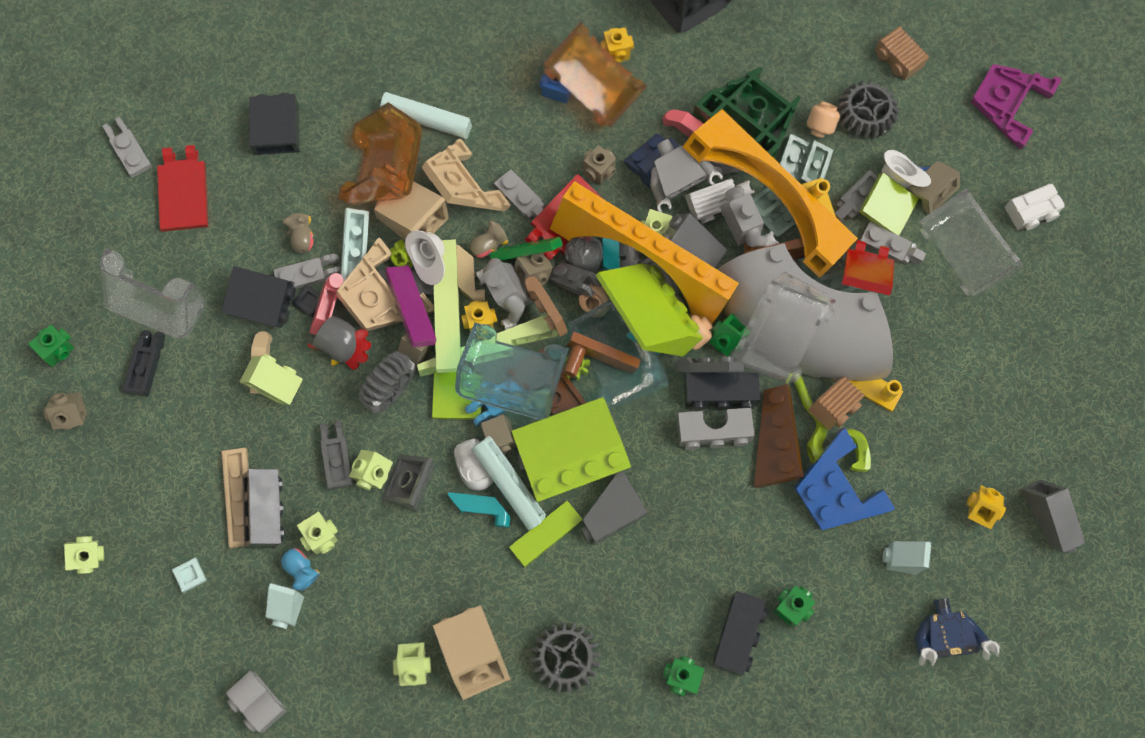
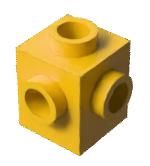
[600,27,634,64]
[461,301,497,337]
[966,485,1006,529]

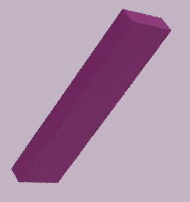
[385,265,437,348]

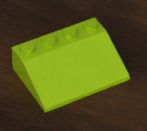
[596,263,703,357]
[512,397,631,502]

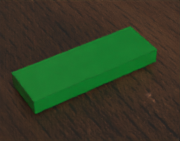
[490,237,563,260]

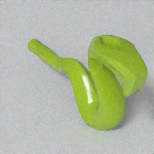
[791,372,871,472]

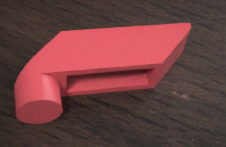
[662,110,703,138]
[309,273,343,335]

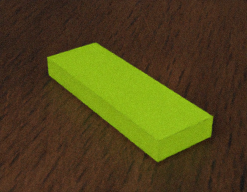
[509,501,583,567]

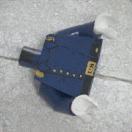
[914,598,1000,666]

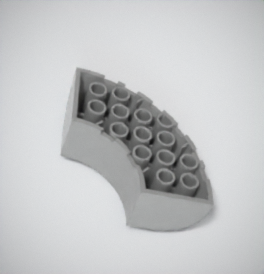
[717,243,893,382]

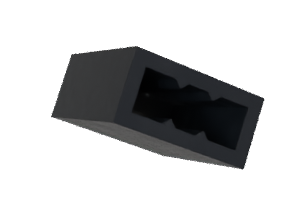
[249,93,300,155]
[221,266,296,328]

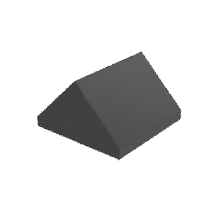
[381,454,435,512]

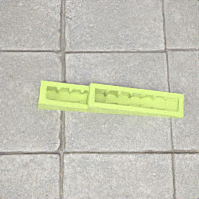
[434,240,461,373]
[417,315,558,377]

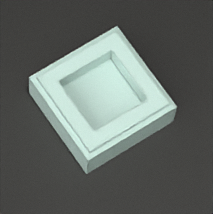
[172,558,207,593]

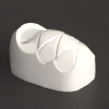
[454,438,494,491]

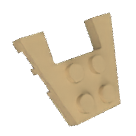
[421,139,511,212]
[336,238,434,331]

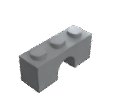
[676,408,754,450]

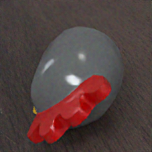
[307,316,371,370]

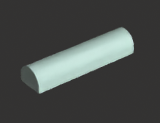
[380,92,472,139]
[341,208,369,283]
[471,436,546,530]

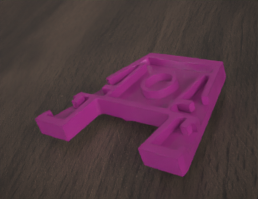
[971,64,1062,150]

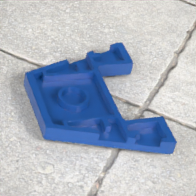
[794,428,895,530]

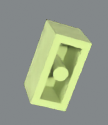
[240,354,303,405]

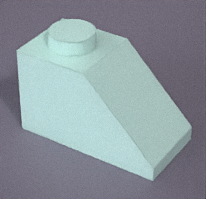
[883,541,931,575]
[266,583,304,629]

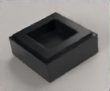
[292,285,320,318]

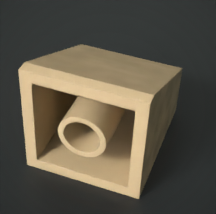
[374,177,449,241]
[433,605,510,700]

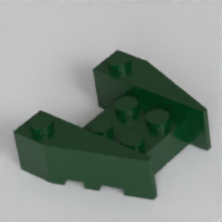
[692,66,801,159]

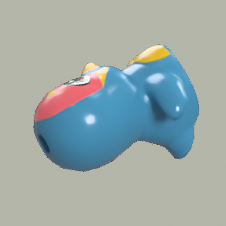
[281,548,320,591]

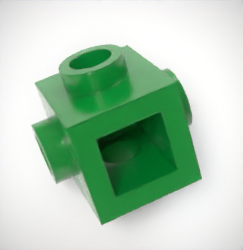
[709,313,749,357]
[28,324,75,367]
[773,585,816,629]
[663,656,704,696]

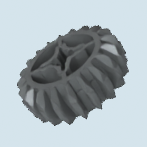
[837,79,899,139]
[359,351,416,414]
[531,622,601,693]

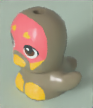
[282,213,314,253]
[470,220,509,258]

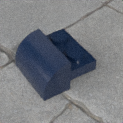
[624,134,680,190]

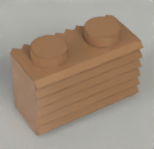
[875,26,929,81]
[808,376,864,431]

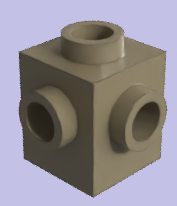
[583,145,616,185]
[514,253,553,289]
[44,392,87,430]

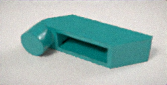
[593,236,620,271]
[448,492,510,528]

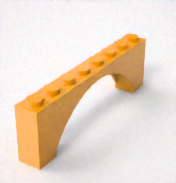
[683,110,858,278]
[550,181,739,324]

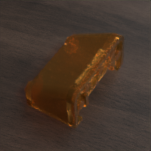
[542,22,647,128]
[338,102,422,205]

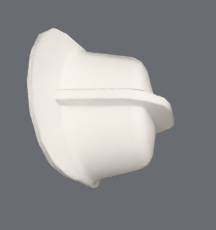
[882,150,931,189]
[405,230,445,285]

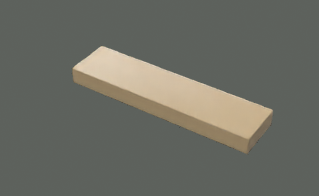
[221,448,249,549]

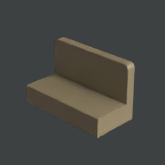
[908,161,960,215]

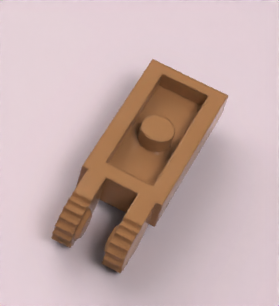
[524,276,568,337]

